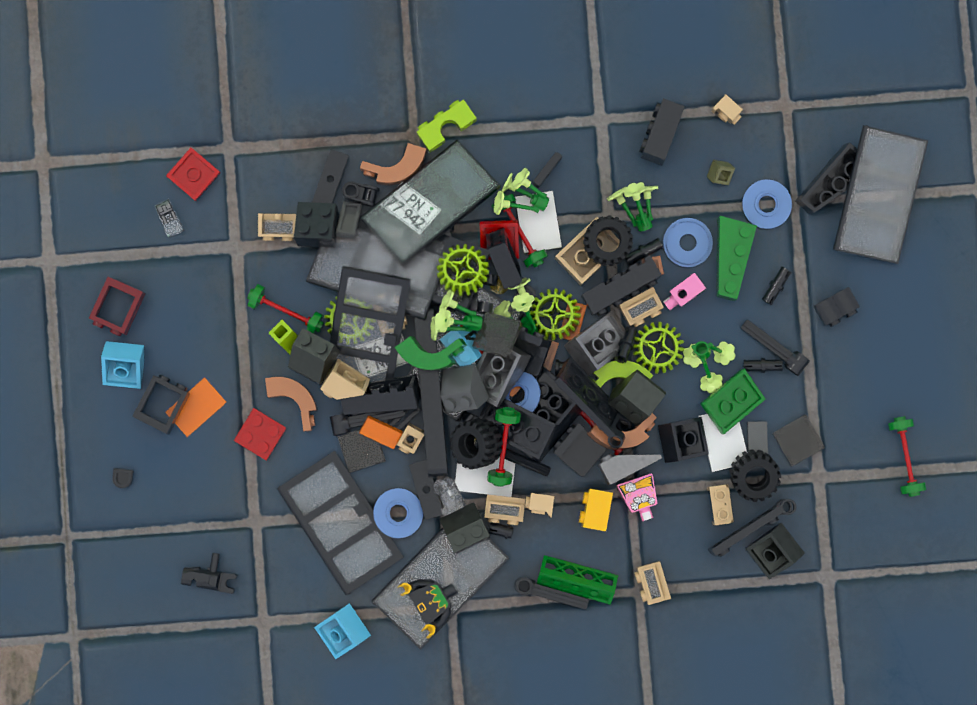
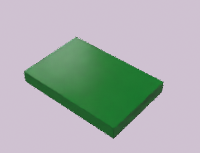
[700,369,765,434]

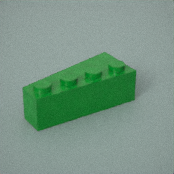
[716,216,757,301]

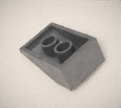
[564,311,625,375]
[477,338,531,407]
[598,454,662,485]

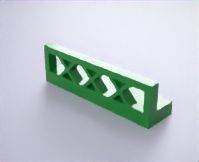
[536,555,618,605]

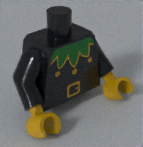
[397,579,458,638]

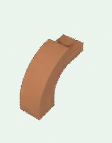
[360,143,427,185]
[265,377,318,432]
[587,413,657,450]

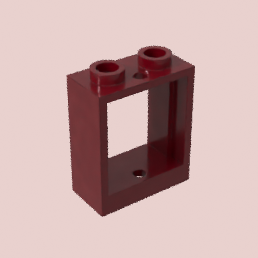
[89,277,146,336]

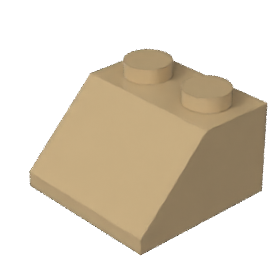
[320,359,370,400]

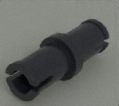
[625,238,663,266]
[762,266,792,305]
[615,326,637,363]
[743,358,783,373]

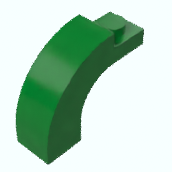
[395,336,467,370]

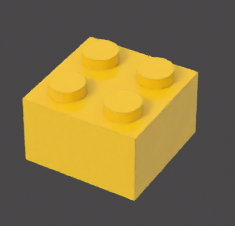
[579,489,613,531]

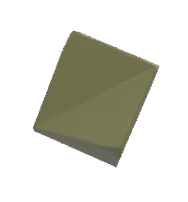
[707,160,735,185]

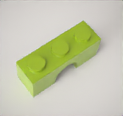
[417,99,477,153]

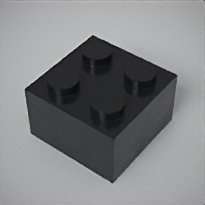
[294,202,340,248]

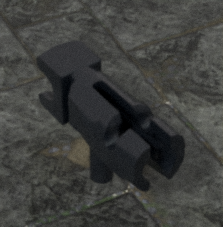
[181,553,237,594]

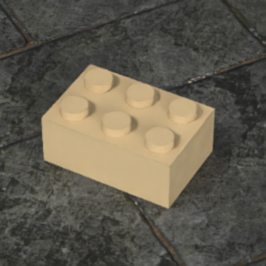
[555,217,620,286]

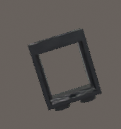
[486,228,522,289]
[132,374,190,434]

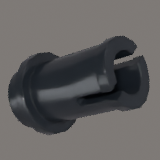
[489,522,514,539]

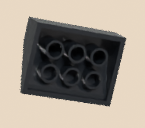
[511,366,583,462]

